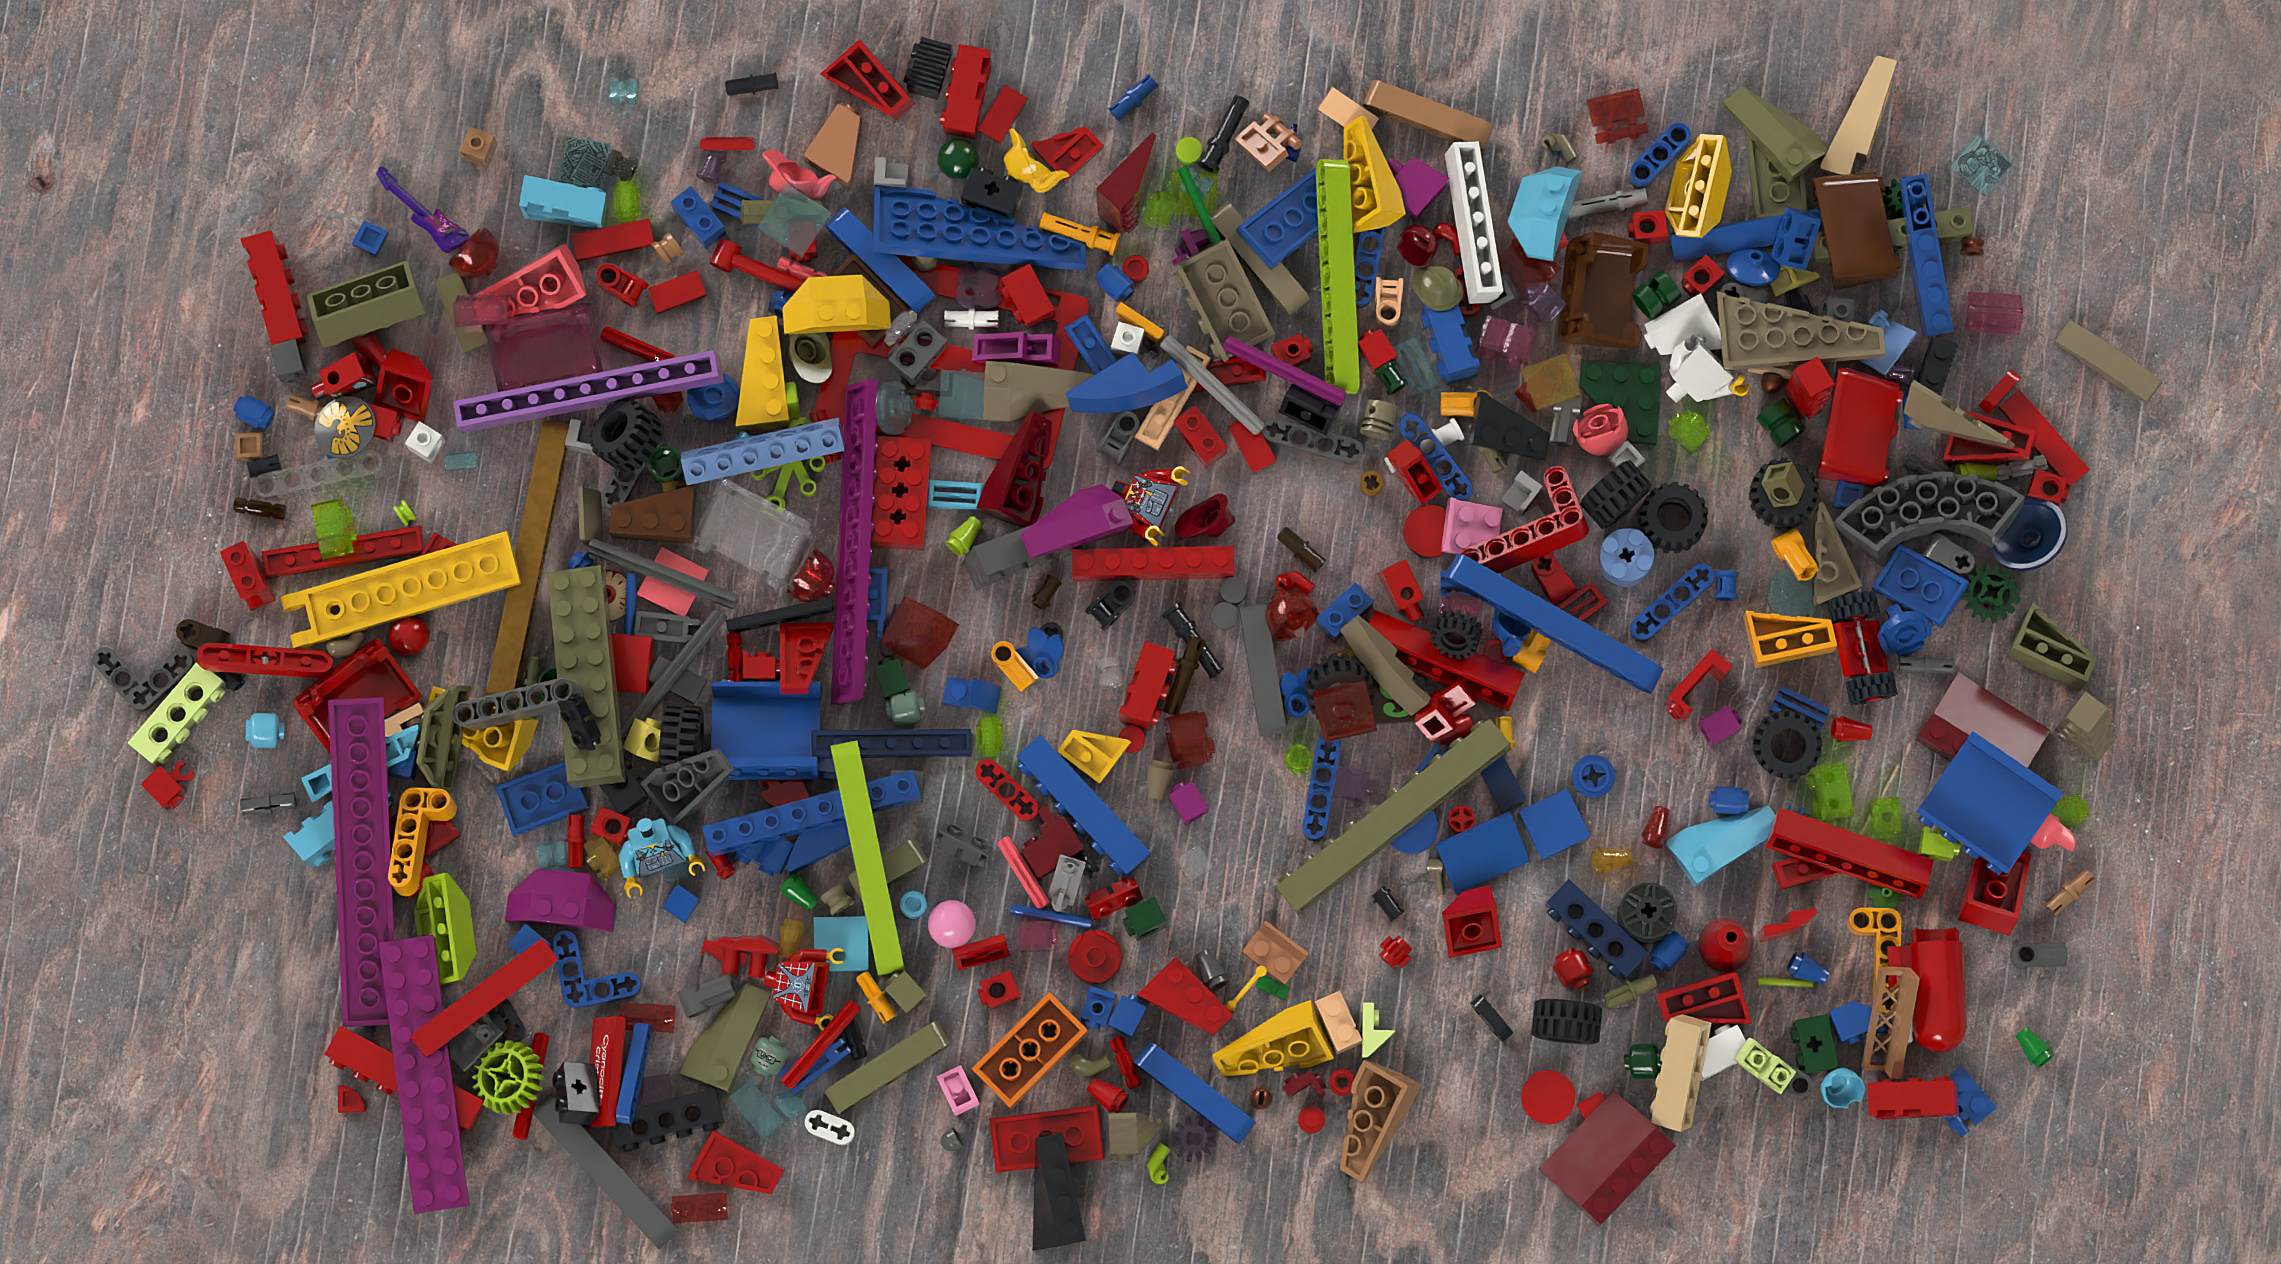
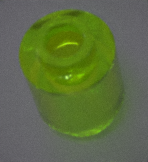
[613,181,641,222]
[976,717,1004,757]

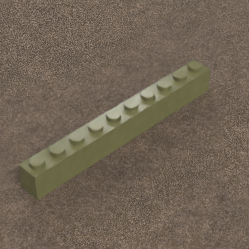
[1276,719,1511,916]

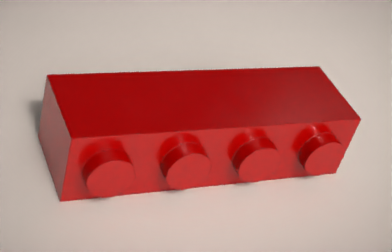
[1783,356,1834,419]

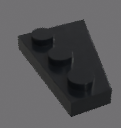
[1468,391,1550,460]

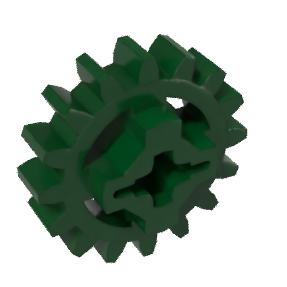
[1961,564,2021,624]

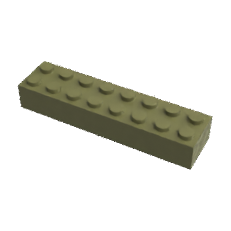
[547,565,626,789]

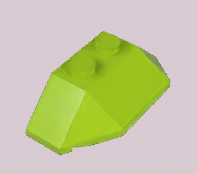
[414,873,477,985]

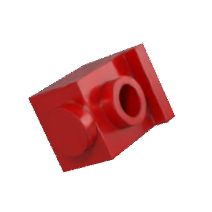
[1270,333,1313,368]
[743,652,780,682]

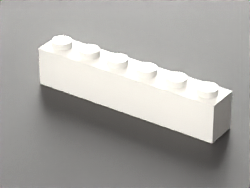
[1445,141,1503,304]

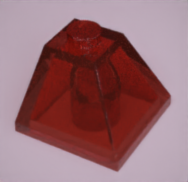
[879,596,959,670]

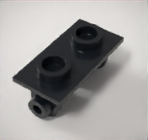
[557,693,602,750]

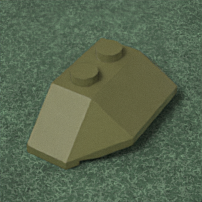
[416,685,471,793]

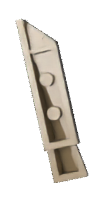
[1820,56,1897,176]

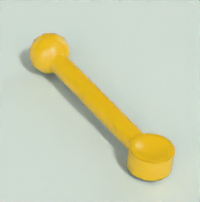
[1226,965,1267,1011]

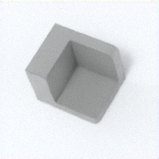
[874,157,909,188]
[565,419,597,456]
[1502,470,1543,516]

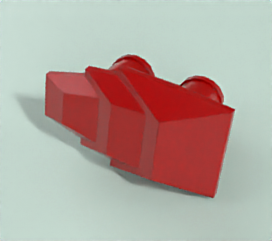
[713,934,779,978]

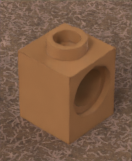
[460,127,498,168]

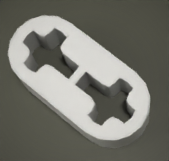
[804,1110,855,1145]

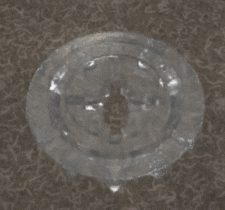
[884,310,917,346]

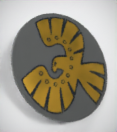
[314,396,376,458]

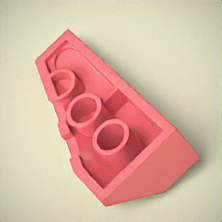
[469,243,587,321]

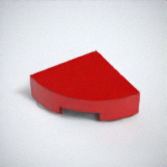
[338,1085,366,1113]

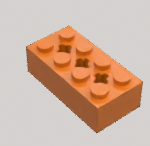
[971,992,1088,1110]

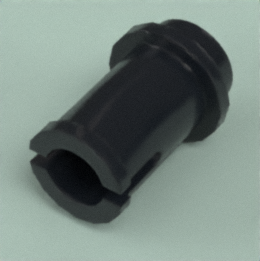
[246,453,282,479]
[217,672,246,692]
[1372,886,1405,922]

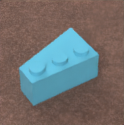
[519,175,609,229]

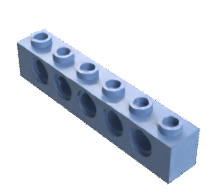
[681,417,845,485]

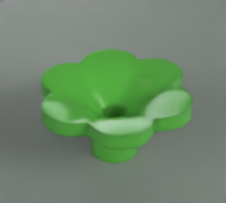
[1868,884,1903,909]

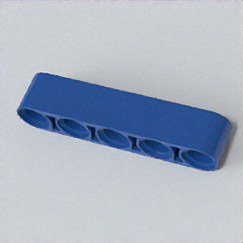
[825,207,936,315]
[1134,1041,1256,1145]

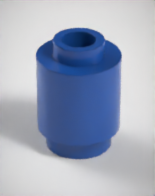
[1095,263,1135,302]
[233,394,275,430]
[1709,786,1749,815]
[1649,931,1689,972]

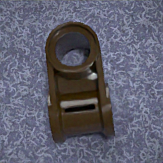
[176,619,231,650]

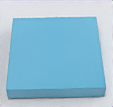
[814,916,869,972]

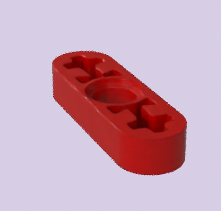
[975,759,1039,822]

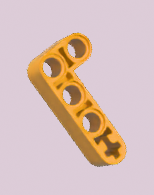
[388,788,457,896]
[1846,908,1901,1013]

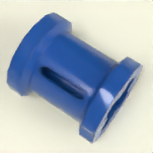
[1714,570,1739,601]

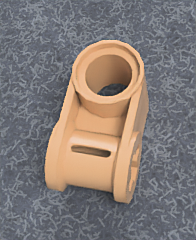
[1375,277,1403,330]

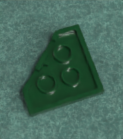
[1579,359,1661,445]

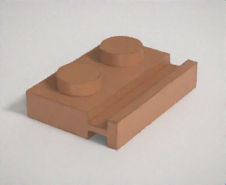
[1242,921,1309,985]

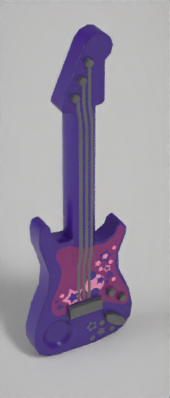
[376,167,469,253]

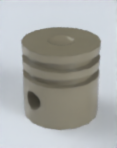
[1360,400,1398,440]

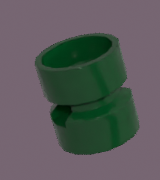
[1631,270,1682,320]
[1756,398,1806,449]
[647,446,684,486]

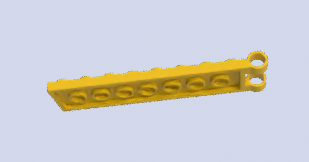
[280,531,522,649]

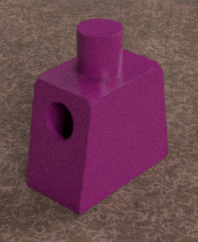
[1387,157,1450,222]

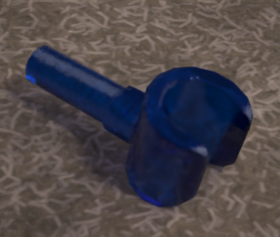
[1285,124,1302,162]

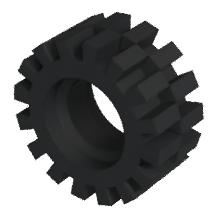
[1430,609,1483,659]

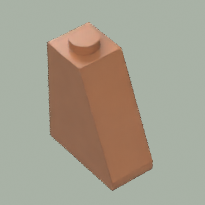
[803,103,862,189]

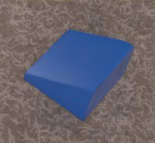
[663,884,701,923]

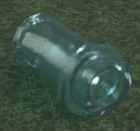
[444,451,478,473]

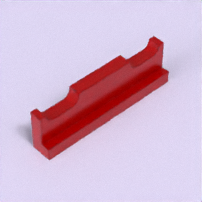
[701,939,749,967]

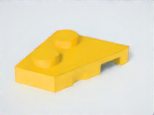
[1057,730,1132,784]

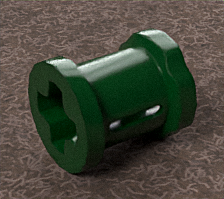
[1374,360,1408,396]

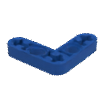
[553,930,642,1009]

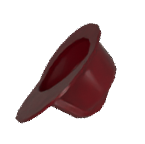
[1174,493,1236,538]

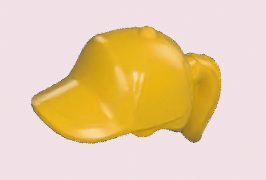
[1003,128,1069,193]

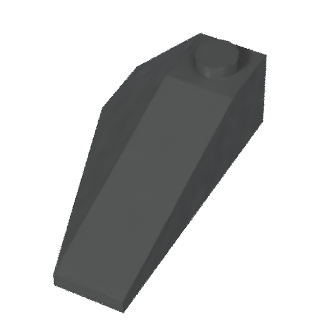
[641,748,735,826]

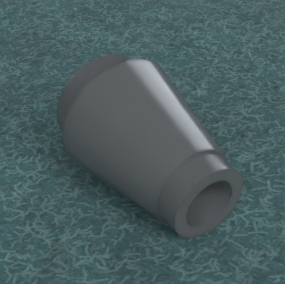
[1195,949,1229,992]

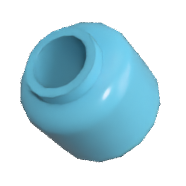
[246,713,285,748]

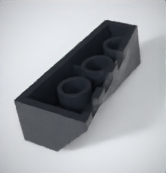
[1032,1131,1086,1251]

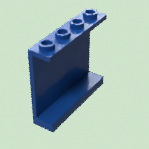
[711,680,821,780]
[1916,731,2064,875]

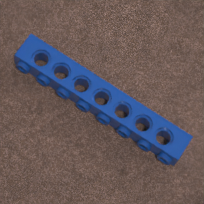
[702,770,922,857]

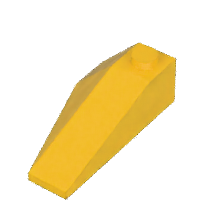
[1343,115,1406,234]
[427,686,538,771]
[1212,1000,1334,1077]

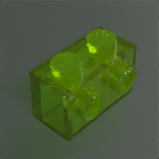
[311,498,357,559]
[1807,762,1855,823]

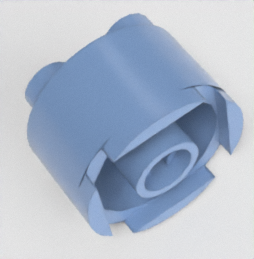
[1598,528,1654,587]

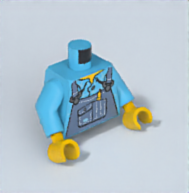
[619,818,705,898]

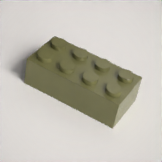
[307,260,425,348]

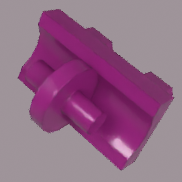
[1172,229,1209,267]

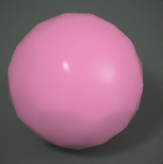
[928,900,976,948]

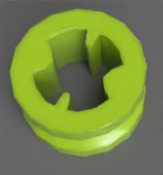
[393,500,417,526]

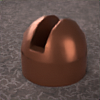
[1761,374,1783,395]
[1250,1087,1272,1110]

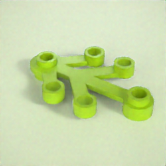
[750,417,826,518]

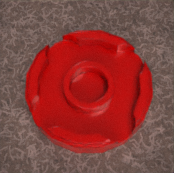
[1403,504,1446,559]
[1068,930,1122,984]
[1521,1070,1575,1125]

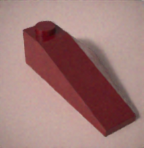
[976,411,1052,528]

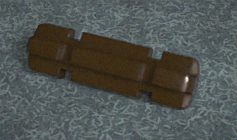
[233,497,286,520]

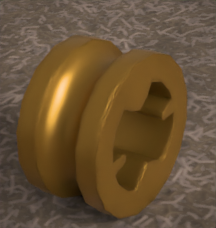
[1359,470,1384,496]

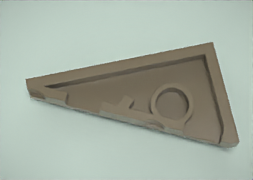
[1813,502,1863,607]

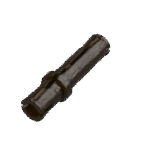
[1162,635,1206,717]

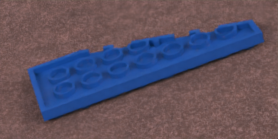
[873,185,1086,271]

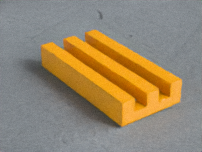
[1115,302,1165,344]

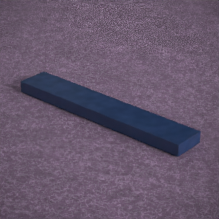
[809,729,972,758]

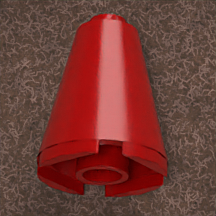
[1698,918,1753,972]

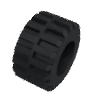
[590,398,662,472]
[1749,457,1819,529]
[1580,460,1652,529]
[1639,482,1708,554]
[1304,653,1375,728]
[659,703,704,767]
[1752,710,1823,779]
[1531,999,1603,1045]

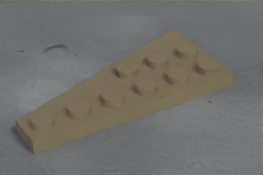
[1717,291,1886,371]

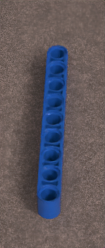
[1444,554,1664,694]

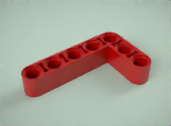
[1461,466,1589,574]

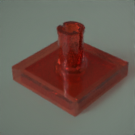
[1312,681,1377,743]

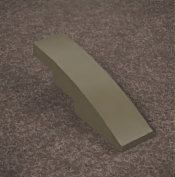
[2055,320,2163,403]
[1340,615,1431,716]

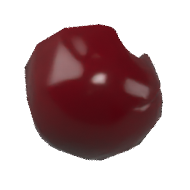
[1397,224,1438,267]

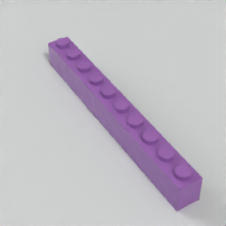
[453,350,724,433]

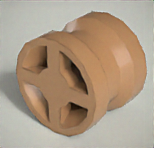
[651,232,684,266]

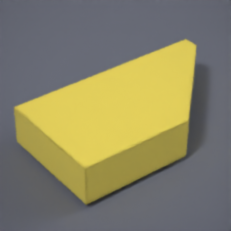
[1768,265,1821,298]

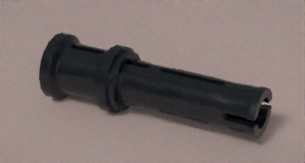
[1197,95,1250,174]
[1161,602,1224,679]

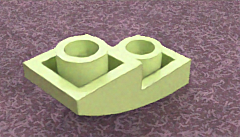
[1734,1038,1796,1094]

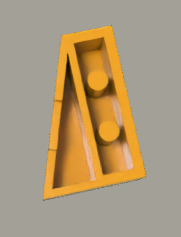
[1743,610,1837,668]

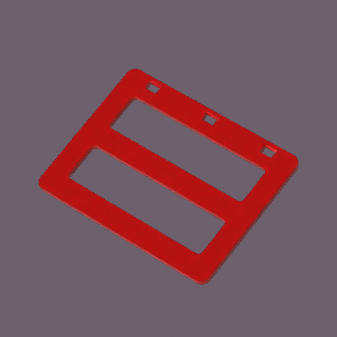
[815,254,1089,470]

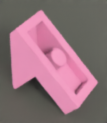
[936,1065,980,1116]

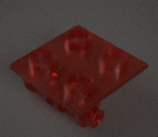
[1498,237,1562,305]

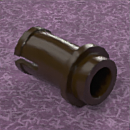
[1031,574,1062,610]

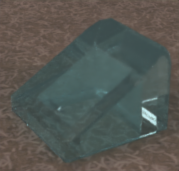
[661,857,692,883]
[774,1090,807,1122]

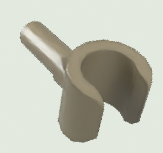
[1427,858,1445,896]

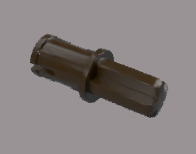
[1277,527,1326,573]

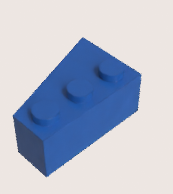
[1420,304,1480,385]

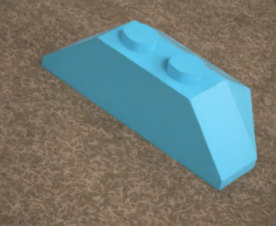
[1508,166,1582,261]

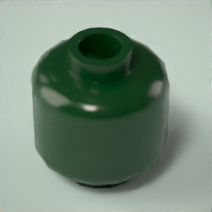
[1624,1043,1662,1080]

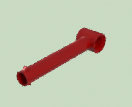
[709,238,805,293]

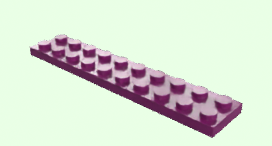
[379,935,470,1214]

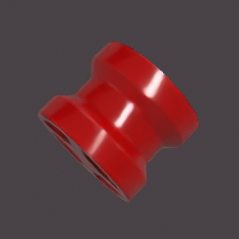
[1447,805,1475,834]

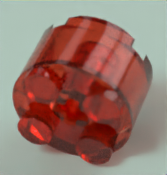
[1164,710,1215,770]

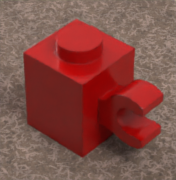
[141,761,196,811]

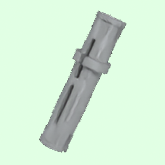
[1568,188,1648,219]

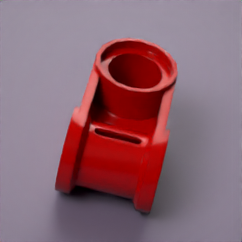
[596,263,649,308]
[1531,553,1577,606]

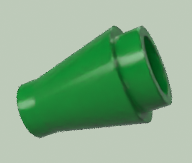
[779,873,820,912]
[2015,1027,2054,1068]

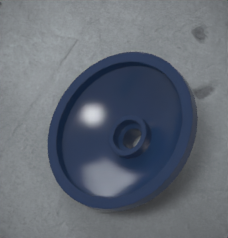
[1989,497,2068,571]

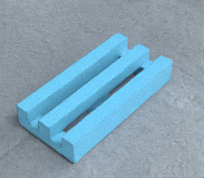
[927,480,983,511]

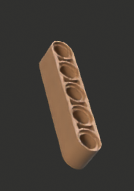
[1362,80,1493,152]

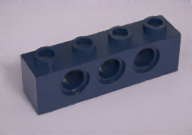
[1545,879,1649,980]

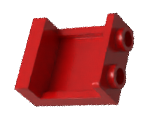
[220,540,276,611]
[1665,648,1732,722]

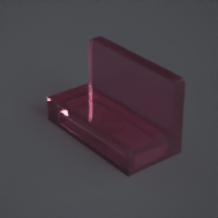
[1966,292,2023,334]

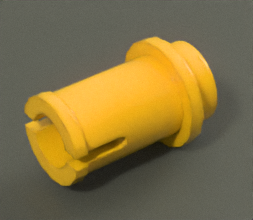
[1495,716,1516,752]

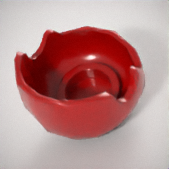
[387,615,430,657]

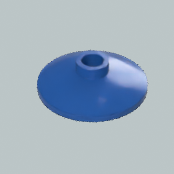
[1727,248,1780,286]

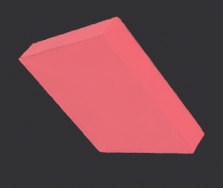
[637,547,710,616]

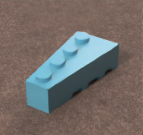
[283,791,395,869]

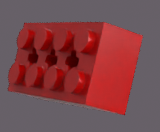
[870,436,932,551]

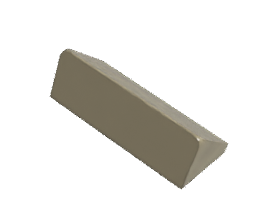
[577,487,603,545]

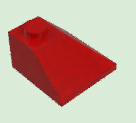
[374,348,433,424]
[1442,886,1502,958]

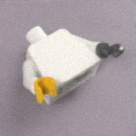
[1666,333,1750,403]

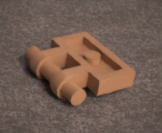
[1234,113,1302,172]

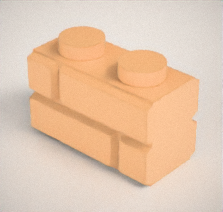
[1315,991,1362,1054]

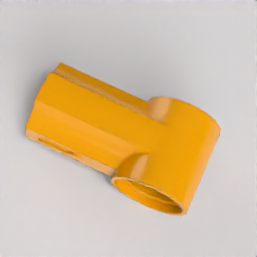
[1440,390,1493,417]
[1771,528,1818,581]
[1512,629,1552,674]
[991,641,1039,693]

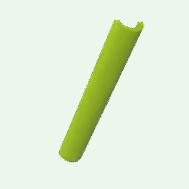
[1758,977,1813,987]

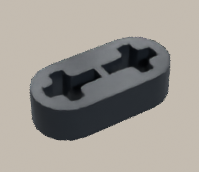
[1470,994,1513,1042]
[488,999,526,1043]

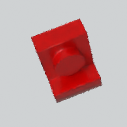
[1415,680,1476,742]
[760,780,810,808]

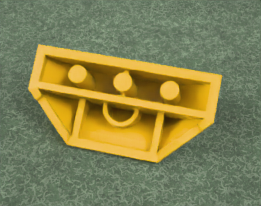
[1665,134,1732,238]
[782,275,891,334]

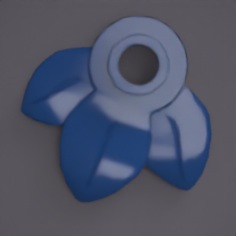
[1016,627,1064,679]
[1280,667,1331,718]

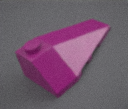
[1020,484,1133,559]

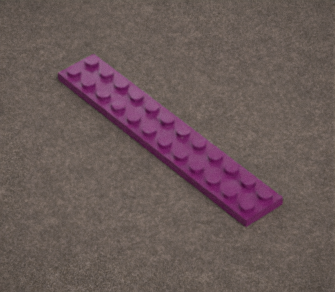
[831,379,880,705]
[328,697,394,1027]

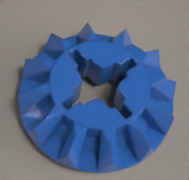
[1572,755,1615,798]

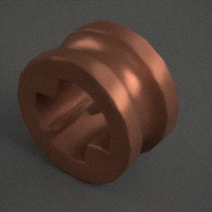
[1960,238,1985,256]

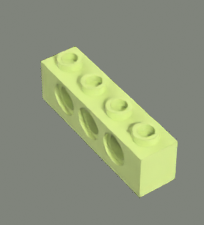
[128,662,226,767]

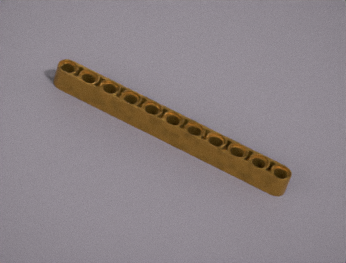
[486,420,569,696]

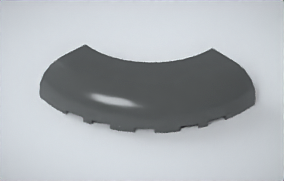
[1834,471,2025,563]

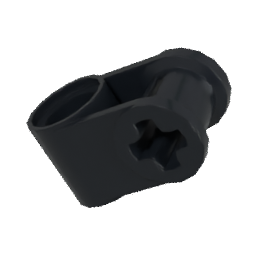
[1085,581,1135,631]

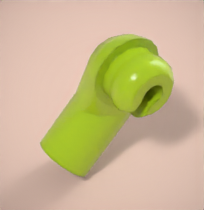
[1146,1143,1171,1184]

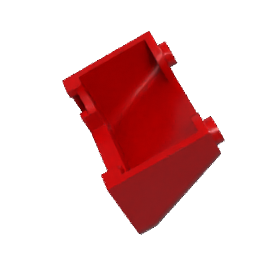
[1816,366,1904,489]
[292,638,423,754]

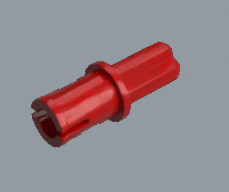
[565,815,587,869]

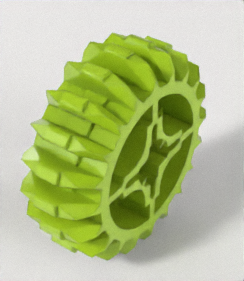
[471,1040,545,1115]

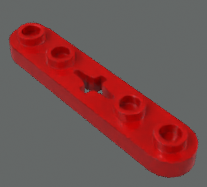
[196,643,333,678]

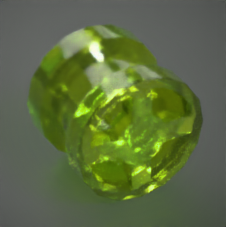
[1285,744,1312,774]

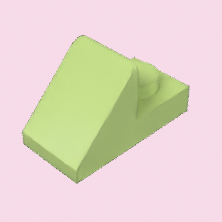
[1362,1003,1395,1060]

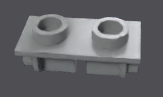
[1048,854,1086,912]

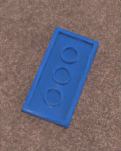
[1236,168,1318,270]

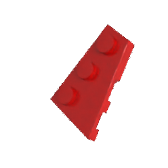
[780,622,834,694]

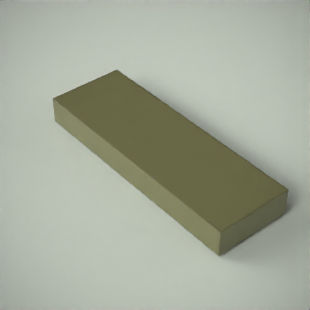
[434,271,489,354]

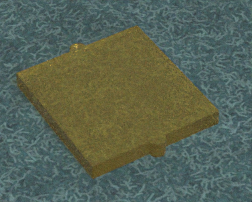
[1521,353,1581,411]

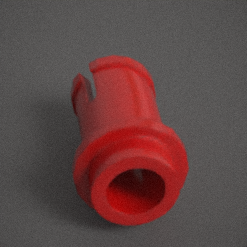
[706,850,737,880]

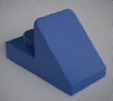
[943,677,1001,714]

